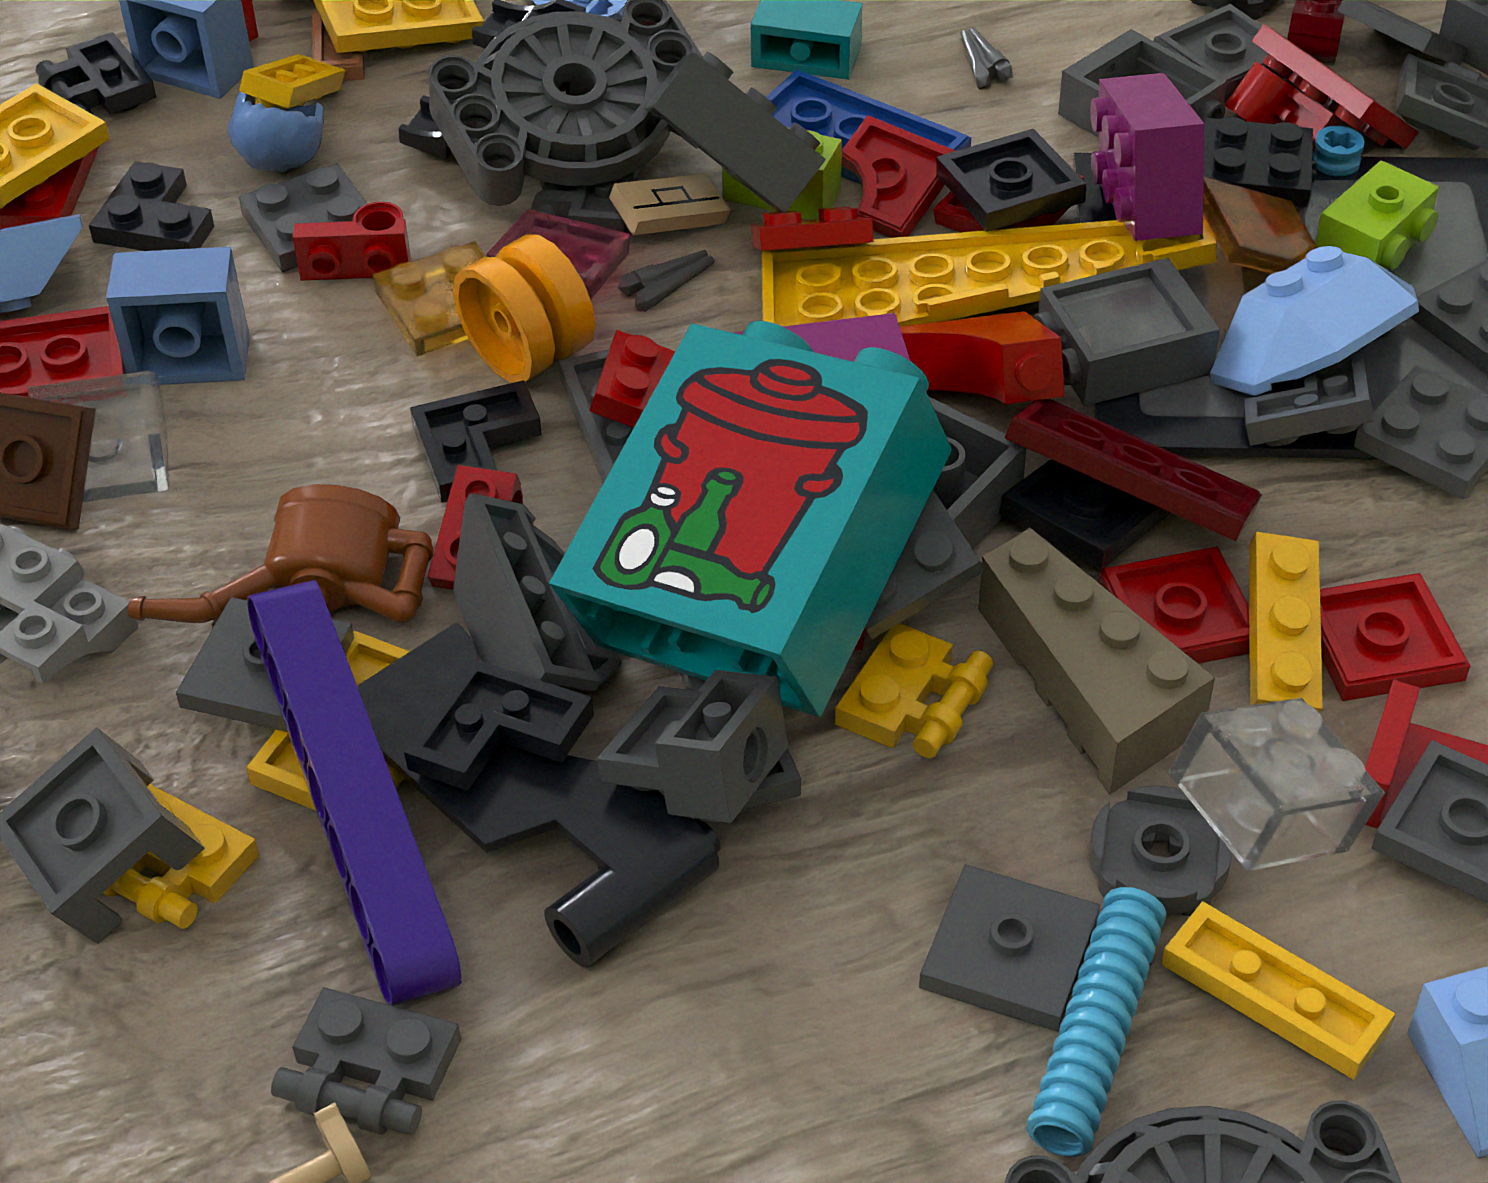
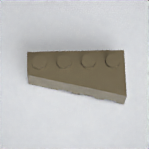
[978,528,1215,795]

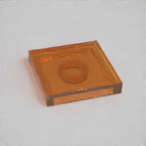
[1203,177,1318,274]

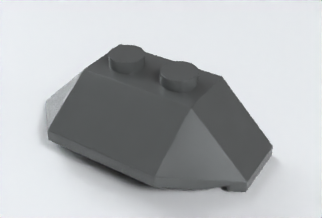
[453,493,622,691]

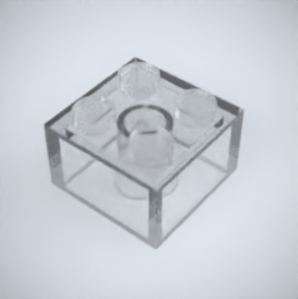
[1168,698,1385,871]

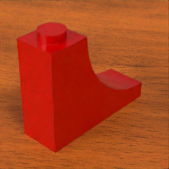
[900,311,1065,404]

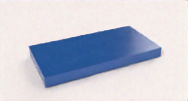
[766,70,972,185]

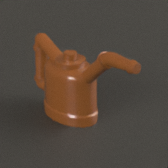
[128,484,434,624]

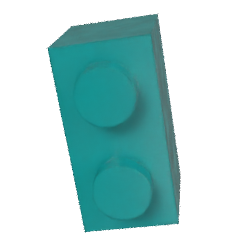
[750,0,863,80]

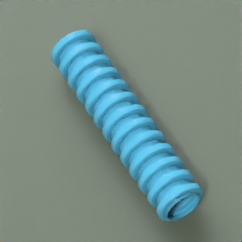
[1026,887,1167,1157]

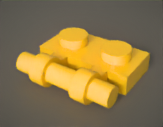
[835,623,994,758]
[102,784,259,929]

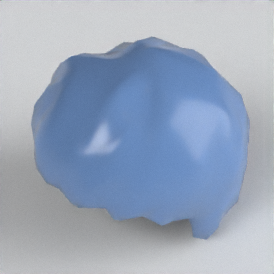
[228,92,324,173]

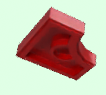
[841,115,956,238]

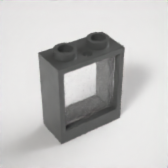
[1033,258,1220,406]

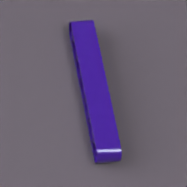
[247,580,462,1006]

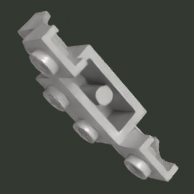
[0,523,139,684]

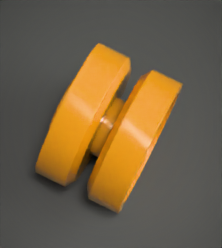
[453,234,596,383]

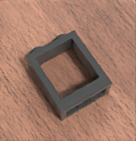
[1058,29,1227,137]

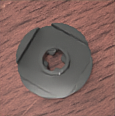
[1089,786,1233,916]

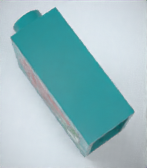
[549,321,952,717]

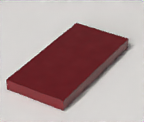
[1004,399,1262,541]

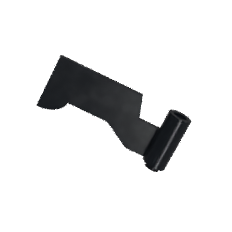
[357,622,720,967]

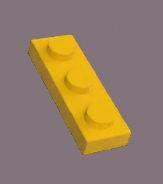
[239,54,345,111]
[1249,532,1323,721]
[1161,901,1396,1080]

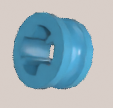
[1312,126,1365,176]

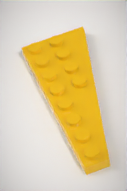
[762,213,1217,327]

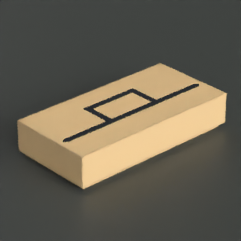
[609,173,731,236]

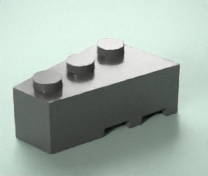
[644,51,826,213]

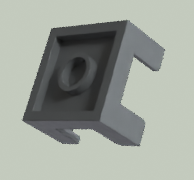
[0,727,205,944]

